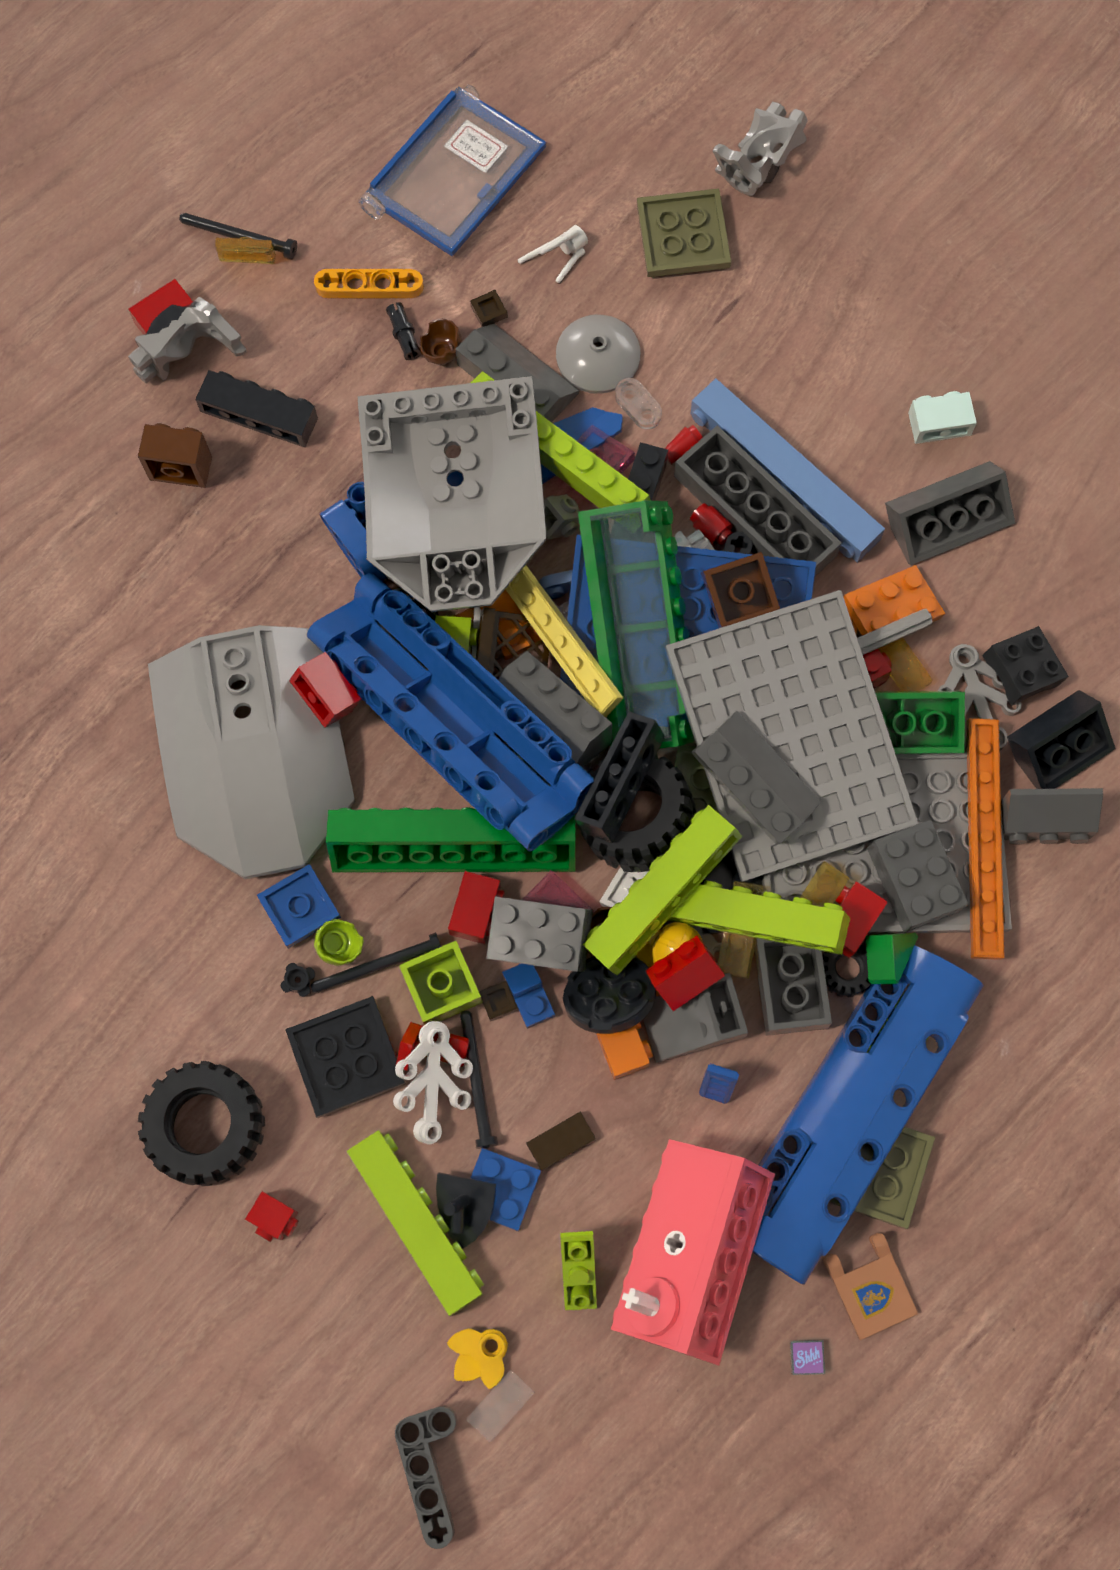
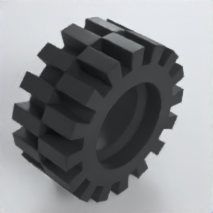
[822,942,871,998]

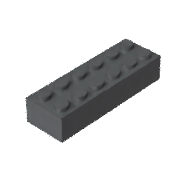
[674,425,842,577]

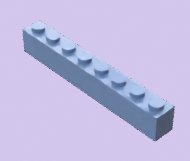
[690,378,885,563]

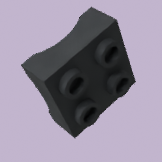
[982,626,1069,706]

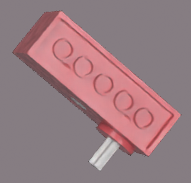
[611,1139,775,1366]

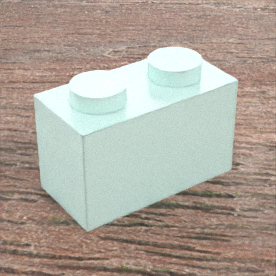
[908,391,977,444]

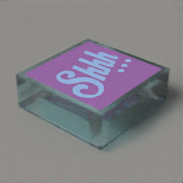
[790,1340,825,1375]

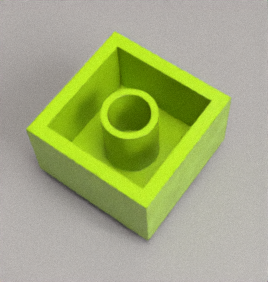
[399,941,483,1025]

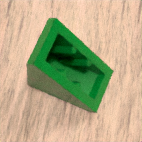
[866,933,918,984]

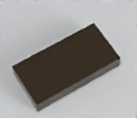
[526,1111,596,1171]

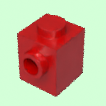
[863,649,892,689]
[245,1191,299,1242]

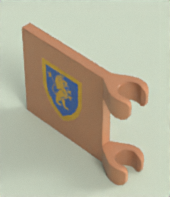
[823,1233,918,1340]

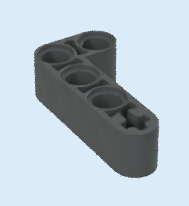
[395,1406,458,1549]

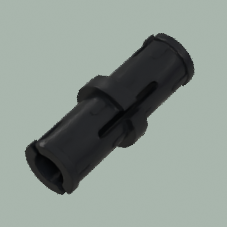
[386,302,421,360]

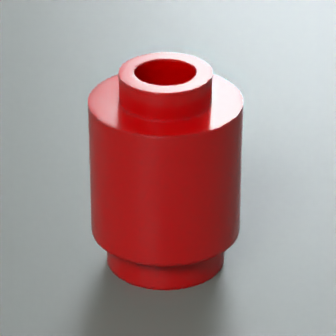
[689,503,733,546]

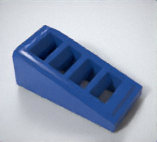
[699,1063,739,1104]

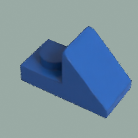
[502,964,555,1029]

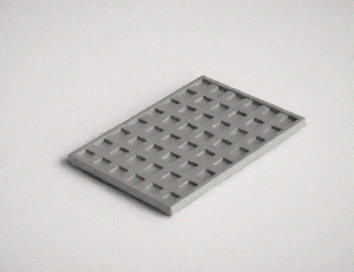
[665,590,918,881]

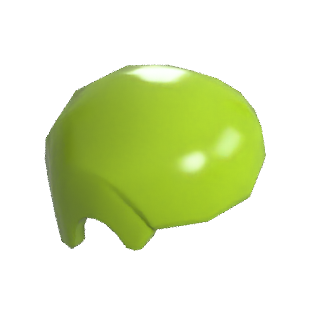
[314,919,364,966]

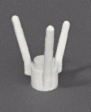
[518,225,588,283]

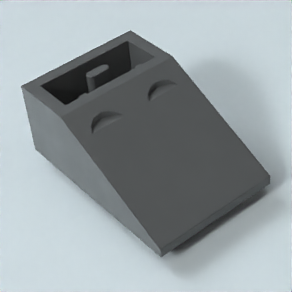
[643,973,748,1063]

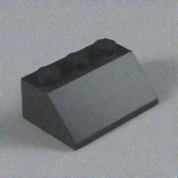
[1001,788,1103,844]

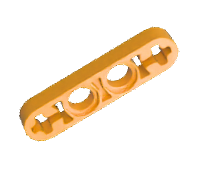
[314,269,424,298]

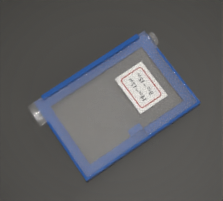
[359,84,546,257]

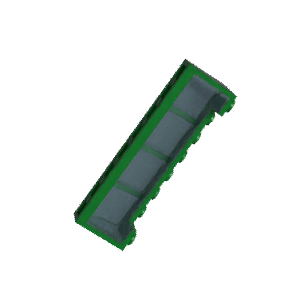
[578,500,696,749]

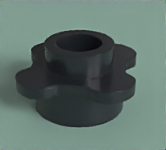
[280,963,315,997]

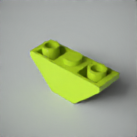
[560,1231,597,1310]

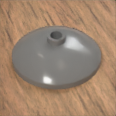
[556,314,641,394]

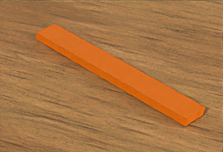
[966,718,1004,960]

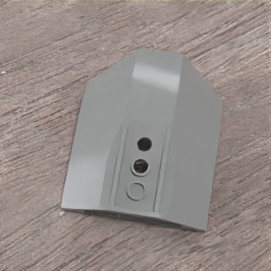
[357,376,546,612]
[148,625,355,879]

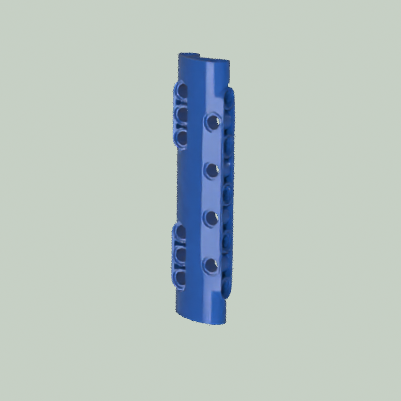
[307,573,594,851]
[753,945,984,1285]

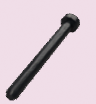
[179,213,297,260]
[311,932,441,993]
[460,1011,498,1149]

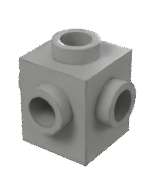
[544,494,580,539]

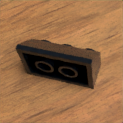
[1007,690,1116,789]

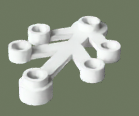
[393,1021,473,1144]

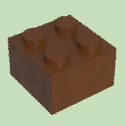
[138,423,212,488]
[701,552,780,628]

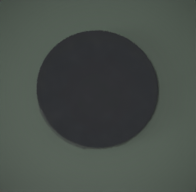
[562,956,656,1034]

